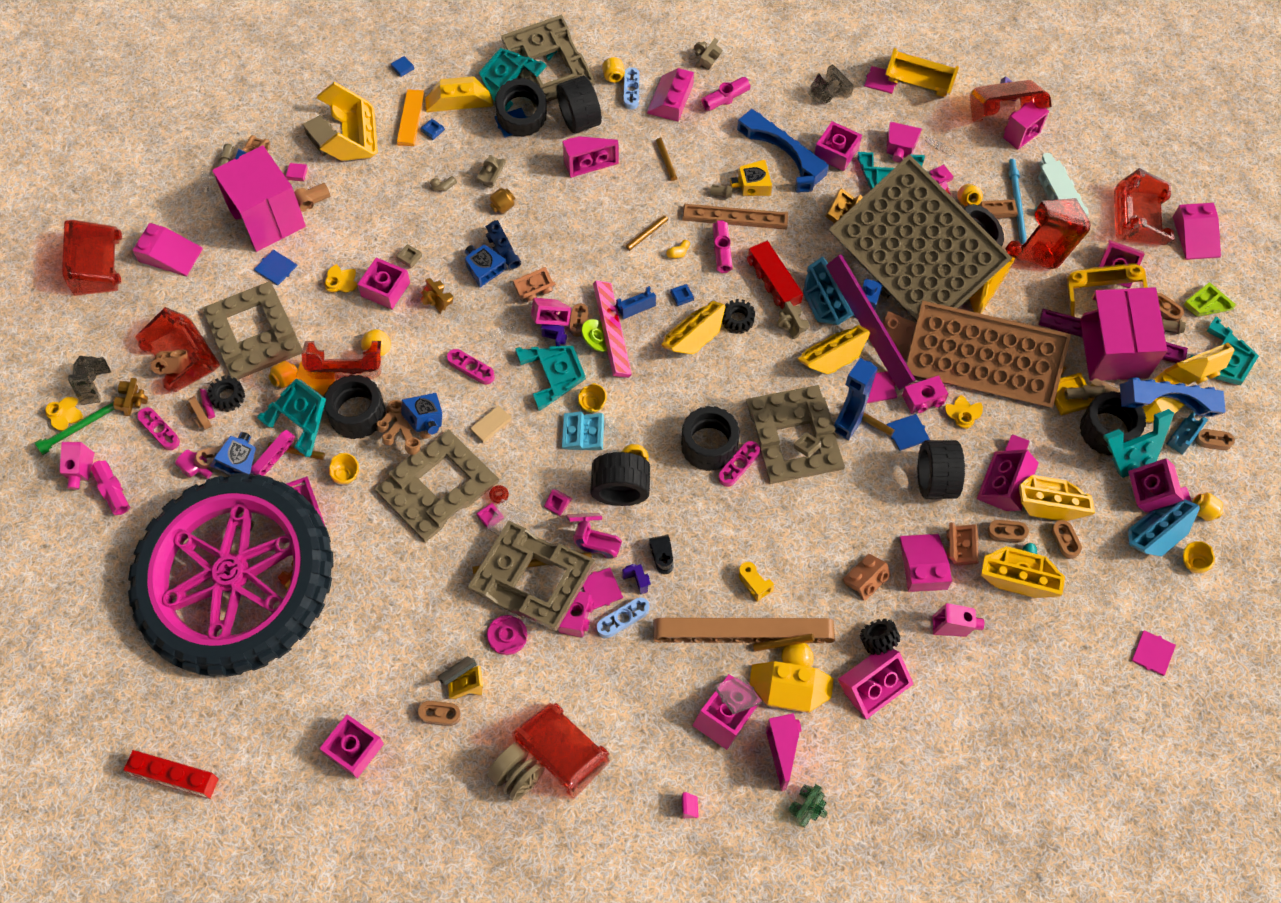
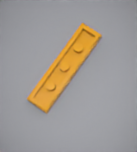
[397,89,424,147]

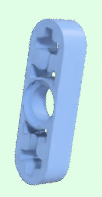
[624,67,639,110]
[597,597,650,638]

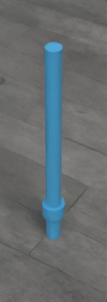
[1008,159,1028,248]

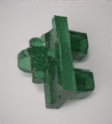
[789,784,828,828]

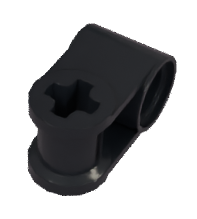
[649,534,674,574]

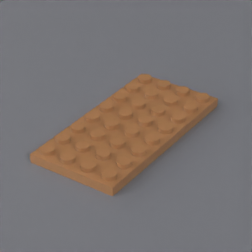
[906,300,1072,408]

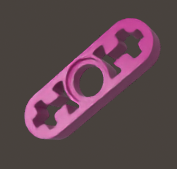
[447,349,495,385]
[138,407,180,450]
[250,430,295,476]
[719,441,760,487]

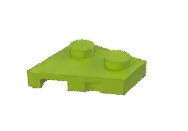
[1184,282,1236,317]

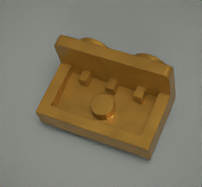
[825,188,863,224]

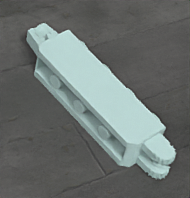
[1038,153,1090,235]

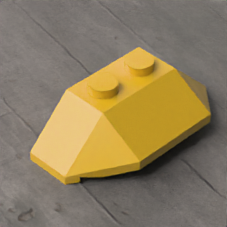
[425,76,493,112]
[969,256,1015,314]
[661,301,725,354]
[798,325,870,374]
[1165,343,1234,385]
[1143,368,1188,423]
[1019,475,1095,521]
[981,546,1065,598]
[749,661,834,713]

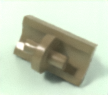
[694,38,723,70]
[477,155,506,188]
[777,301,810,339]

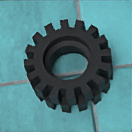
[722,299,755,334]
[208,376,245,412]
[860,618,901,655]

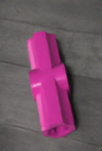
[701,77,751,111]
[712,220,733,273]
[90,460,131,516]

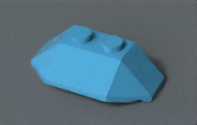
[803,257,854,325]
[1128,499,1200,557]

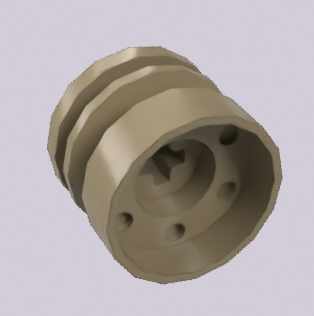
[487,742,545,802]

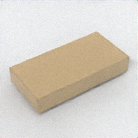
[470,405,512,443]

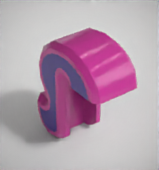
[573,521,622,559]

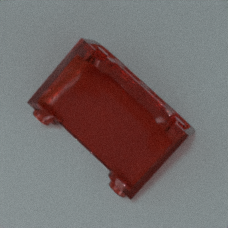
[970,80,1052,122]
[1114,168,1174,245]
[1005,198,1091,269]
[62,220,122,296]
[135,307,220,392]
[302,341,382,379]
[512,703,610,799]

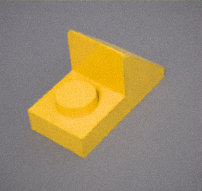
[448,666,483,699]

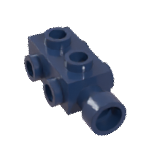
[485,220,521,269]

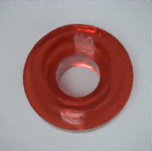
[489,485,509,504]

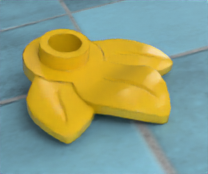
[324,264,358,293]
[945,395,983,429]
[45,397,83,431]

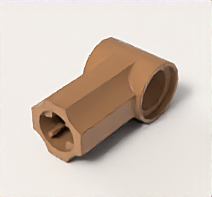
[294,183,331,212]

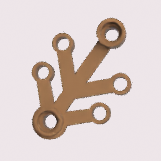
[377,400,431,455]

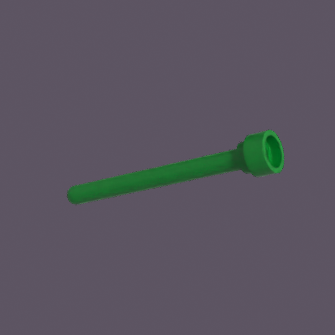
[34,401,115,455]

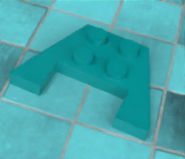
[479,48,547,112]
[857,152,925,190]
[1190,317,1259,386]
[515,346,586,411]
[257,379,326,457]
[1104,409,1174,478]

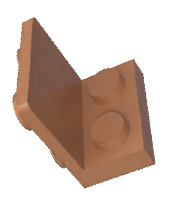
[883,311,916,359]

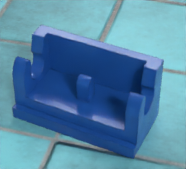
[616,286,656,319]

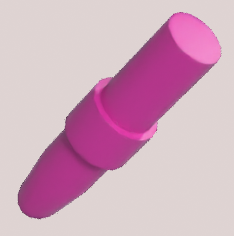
[200,389,215,419]

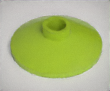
[581,319,607,352]

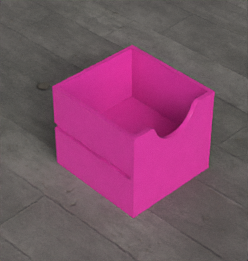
[212,145,306,252]
[1080,287,1168,381]

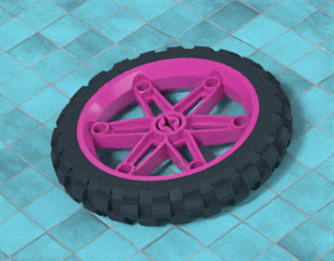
[128,473,334,677]

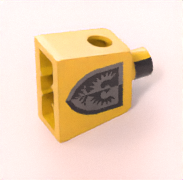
[730,160,772,196]

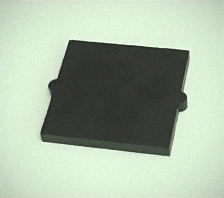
[438,656,477,685]

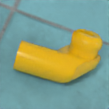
[666,240,690,259]

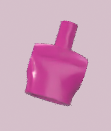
[175,449,212,479]

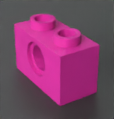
[902,375,949,414]
[558,591,594,638]

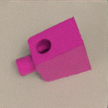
[886,122,922,162]
[531,298,571,326]
[60,442,95,490]
[932,603,985,637]

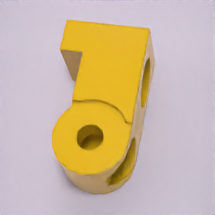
[739,562,774,602]

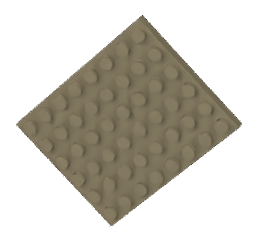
[829,154,1012,322]

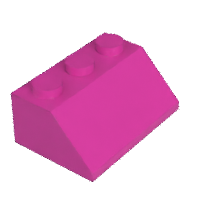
[647,68,694,122]
[977,449,1039,511]
[838,649,913,720]

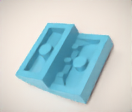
[562,411,604,450]

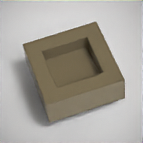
[396,244,422,268]
[794,432,821,458]

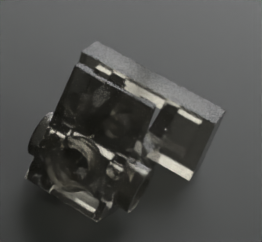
[808,64,854,104]
[68,355,111,405]

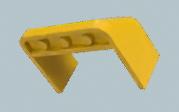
[885,48,959,97]
[317,82,378,161]
[1067,264,1148,317]

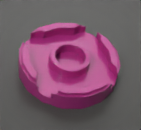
[487,615,528,655]

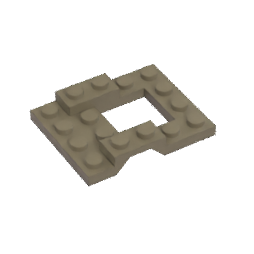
[501,15,595,107]
[202,281,304,380]
[746,385,845,484]
[375,429,499,543]
[468,520,596,631]

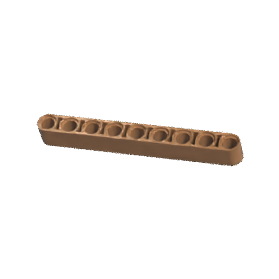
[653,618,835,643]

